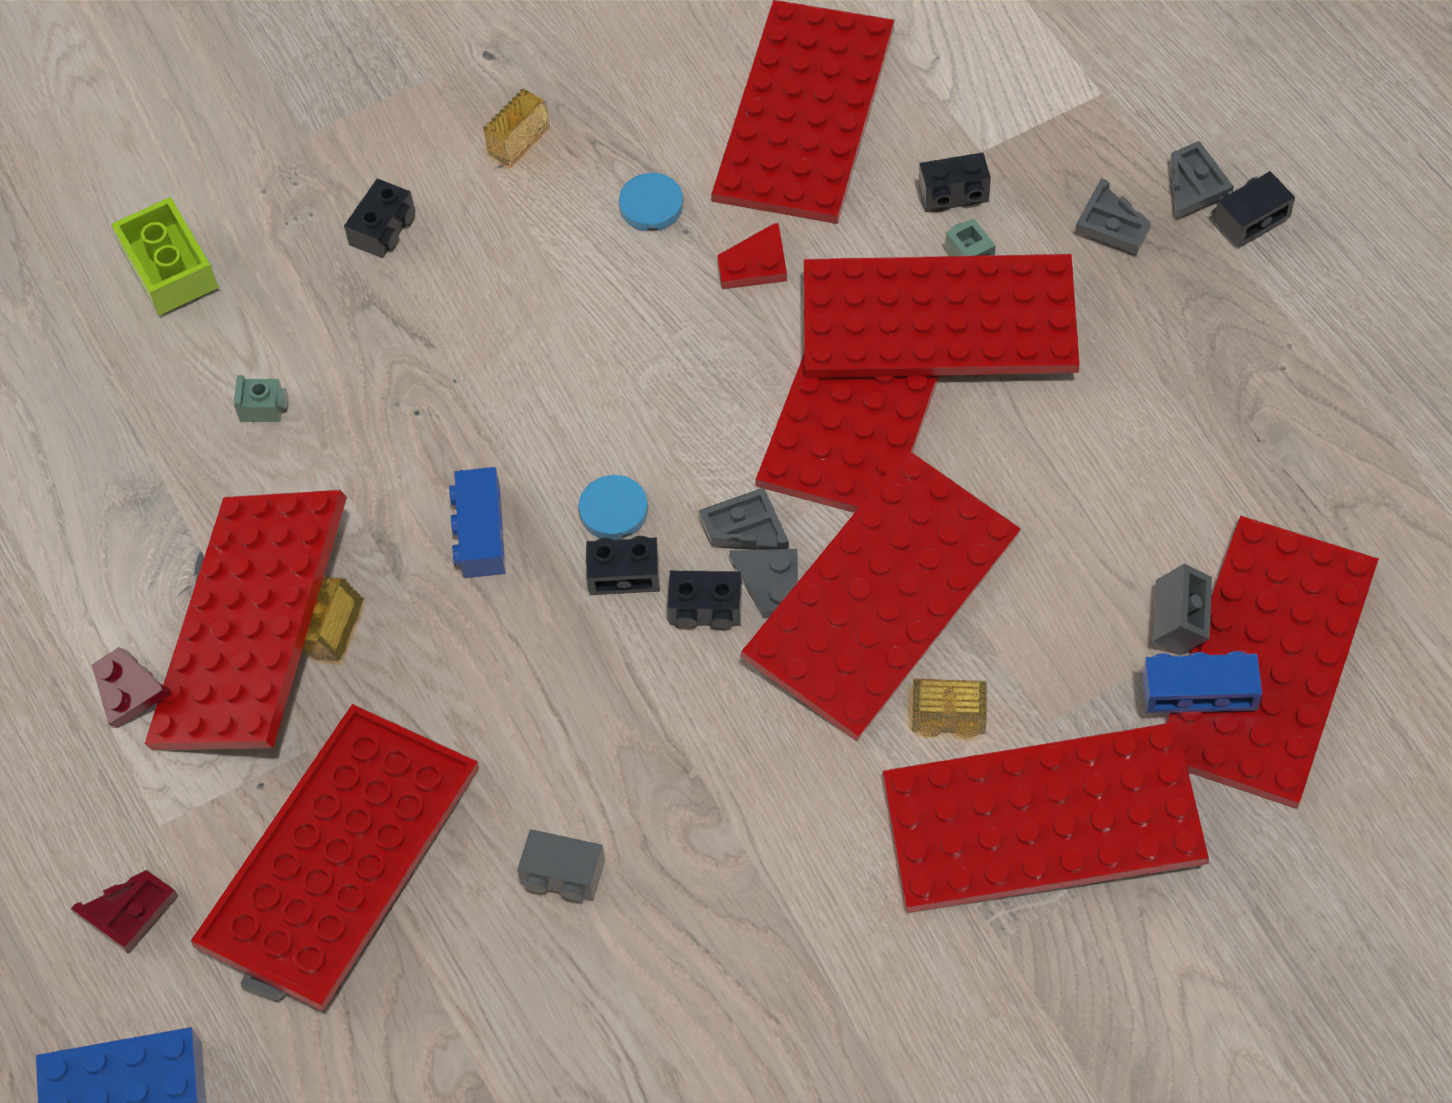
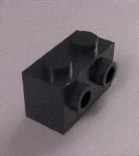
[919,152,991,213]
[1214,171,1295,247]
[344,178,415,258]
[586,536,660,595]
[668,570,742,629]

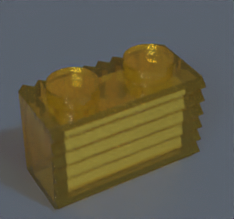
[483,89,550,166]
[303,577,364,662]
[912,679,987,738]

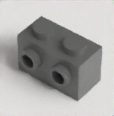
[1153,564,1212,655]
[517,829,606,901]

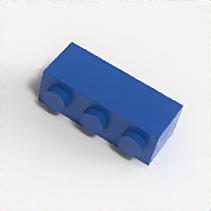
[449,467,506,578]
[1142,651,1262,713]

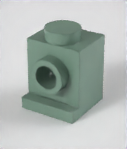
[945,218,996,256]
[233,375,288,422]

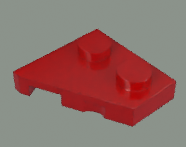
[717,223,787,289]

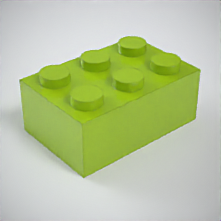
[111,197,219,316]

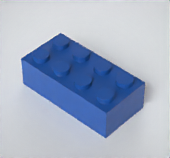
[36,1027,206,1103]

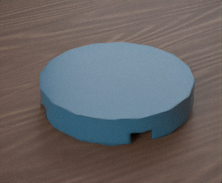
[618,173,684,231]
[578,475,649,540]

